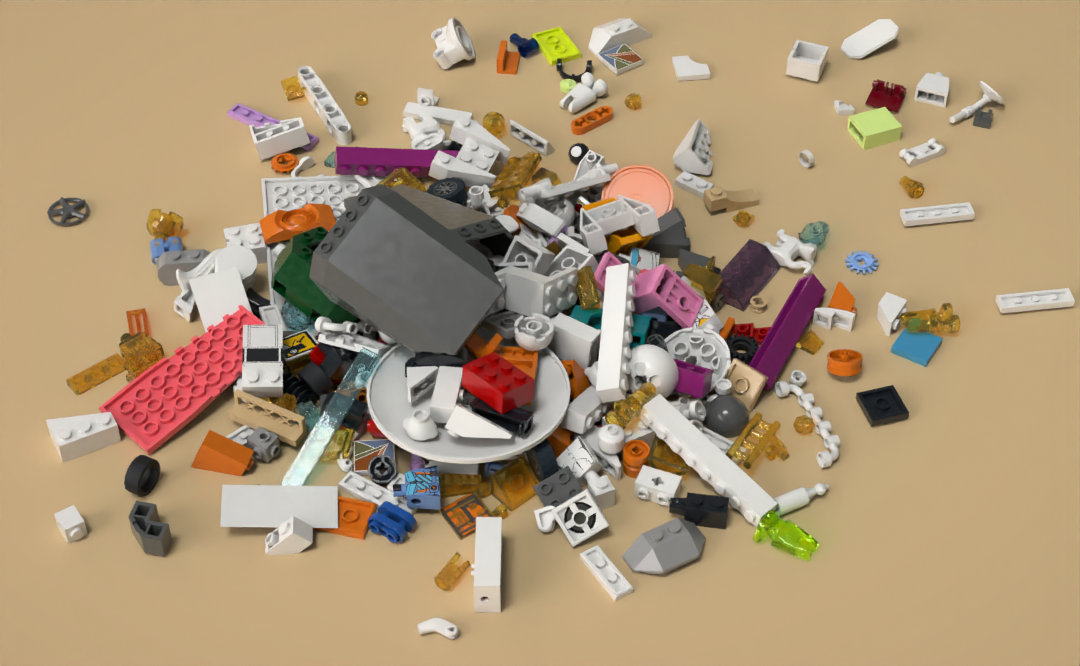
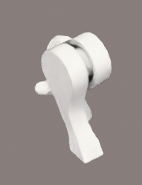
[174,245,257,322]

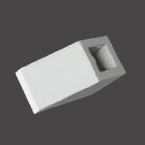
[876,292,908,336]
[265,516,313,555]

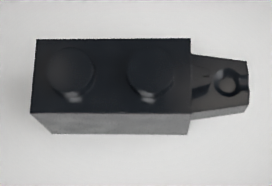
[669,492,729,530]

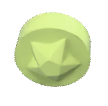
[560,79,576,94]

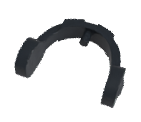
[556,58,592,83]

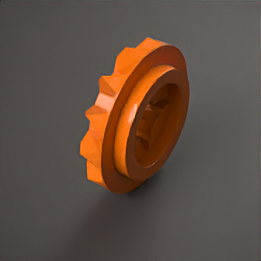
[271,153,299,174]

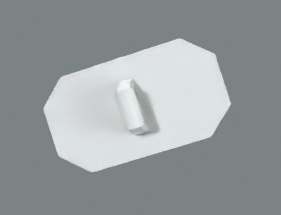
[841,19,899,59]

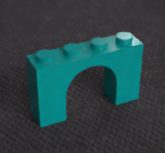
[570,305,651,350]

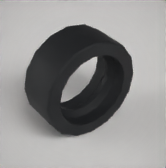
[124,455,160,497]

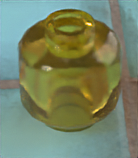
[483,112,505,137]

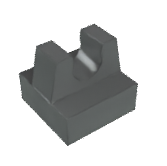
[973,107,993,129]

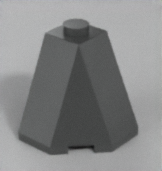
[642,208,691,258]

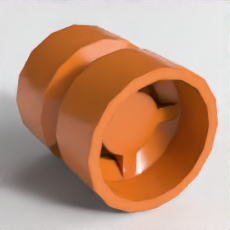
[622,439,650,478]

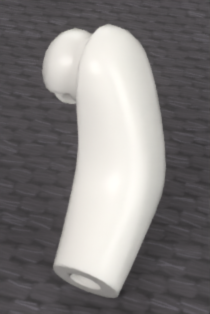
[417,617,459,639]

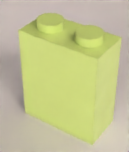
[847,107,902,150]

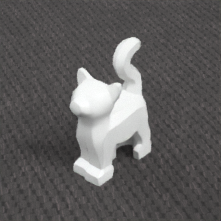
[402,112,452,148]
[761,229,817,275]

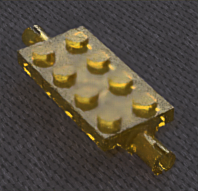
[489,152,542,209]

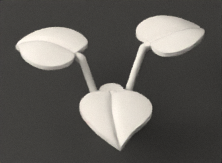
[467,184,519,233]

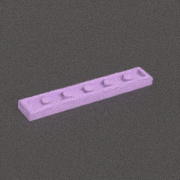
[227,103,319,151]

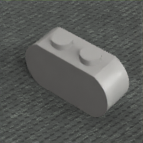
[158,249,210,286]

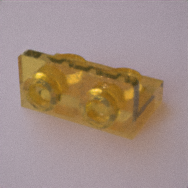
[577,266,600,310]

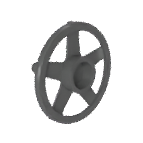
[47,197,89,226]

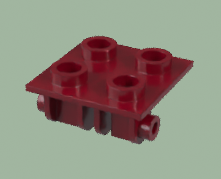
[865,79,907,113]

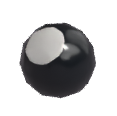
[568,143,589,164]

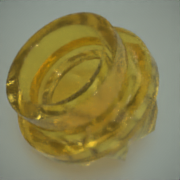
[625,93,641,110]
[793,415,813,435]

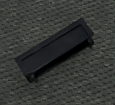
[470,396,534,438]

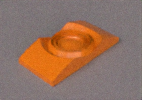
[259,203,336,245]
[498,346,539,406]

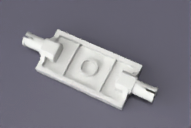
[519,163,619,201]

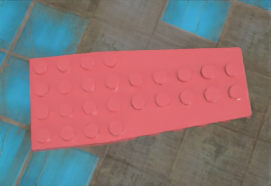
[99,305,266,455]

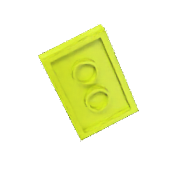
[531,27,581,66]

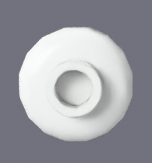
[598,424,625,454]

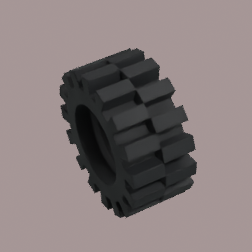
[725,334,759,365]

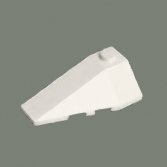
[672,119,713,175]

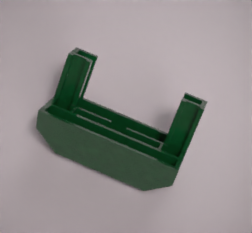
[271,226,363,336]

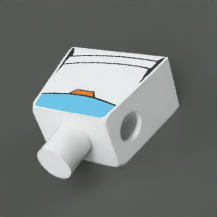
[617,247,660,275]

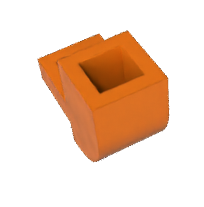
[463,333,503,359]

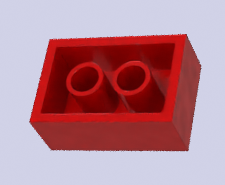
[462,352,535,414]

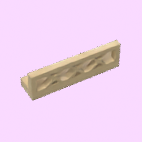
[227,389,307,447]

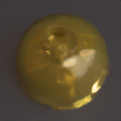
[146,209,184,241]

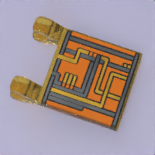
[439,482,508,540]

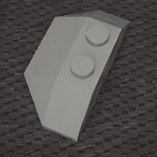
[622,518,706,574]

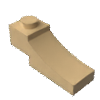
[703,186,759,213]

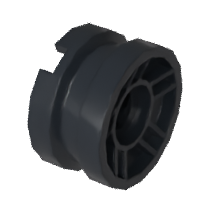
[368,455,397,486]

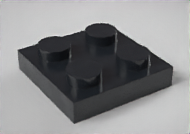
[856,385,909,426]

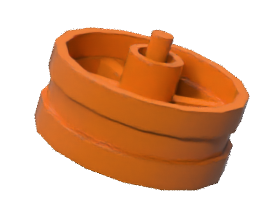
[827,349,863,376]

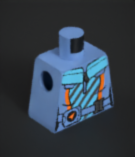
[393,466,441,510]

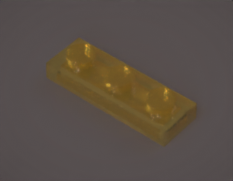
[66,353,128,396]

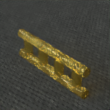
[725,413,781,469]

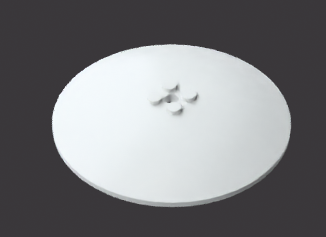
[367,324,570,464]

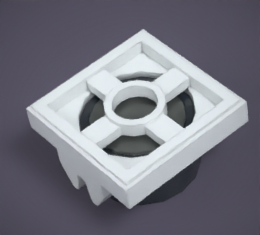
[551,489,609,547]

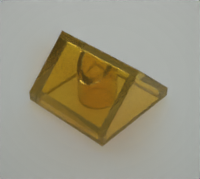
[647,433,688,476]
[490,454,539,511]

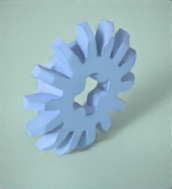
[845,251,879,275]

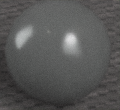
[704,395,749,438]

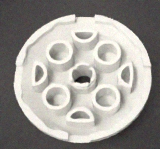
[664,327,731,397]

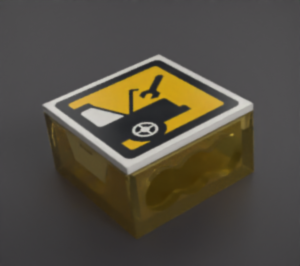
[283,329,318,376]

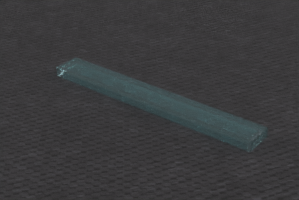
[280,347,380,486]

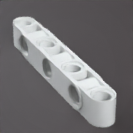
[298,66,352,145]

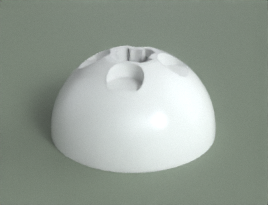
[627,344,679,402]

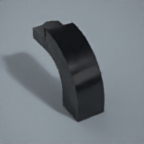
[405,347,477,378]

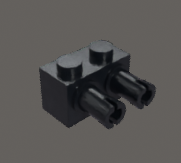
[318,342,369,382]

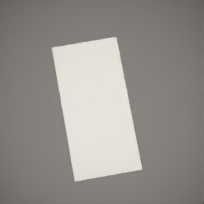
[189,267,253,332]
[220,485,338,528]

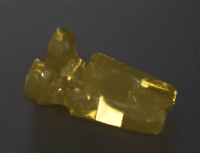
[900,303,960,334]
[605,382,656,430]

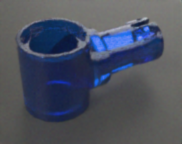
[510,33,539,58]

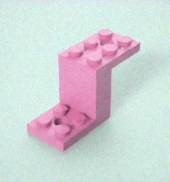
[591,251,704,329]

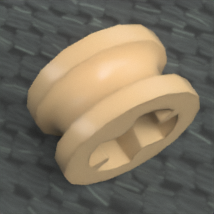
[749,295,767,314]

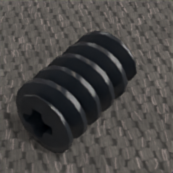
[282,373,318,413]

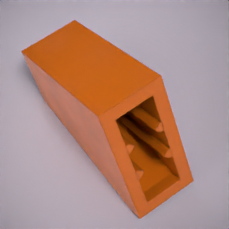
[191,430,254,476]

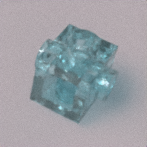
[293,401,324,435]

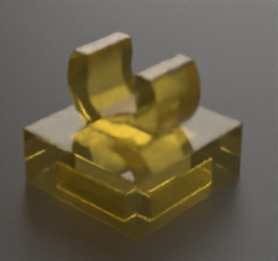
[764,434,790,461]

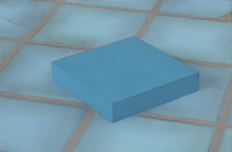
[891,324,943,367]

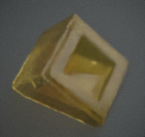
[795,330,824,355]

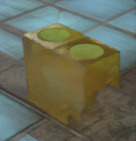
[683,264,723,304]

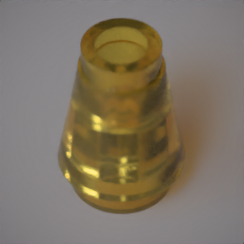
[899,176,924,198]

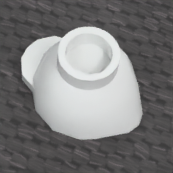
[403,409,438,441]

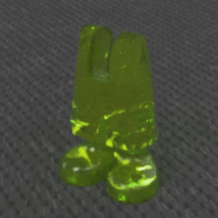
[752,509,819,561]

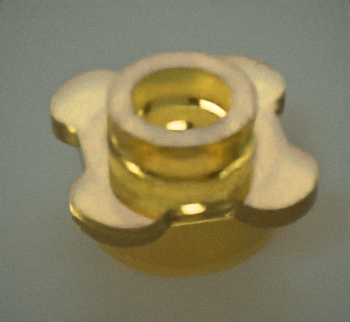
[733,210,754,228]

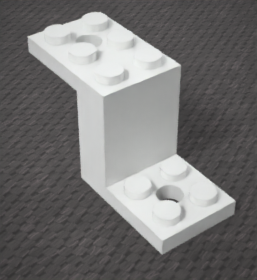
[486,266,578,317]

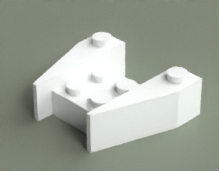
[429,114,511,191]
[580,195,660,255]

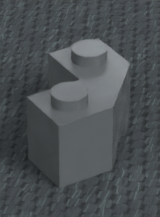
[129,501,172,556]

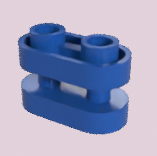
[368,501,417,543]

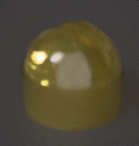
[355,91,368,106]

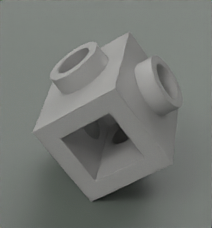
[246,427,280,463]

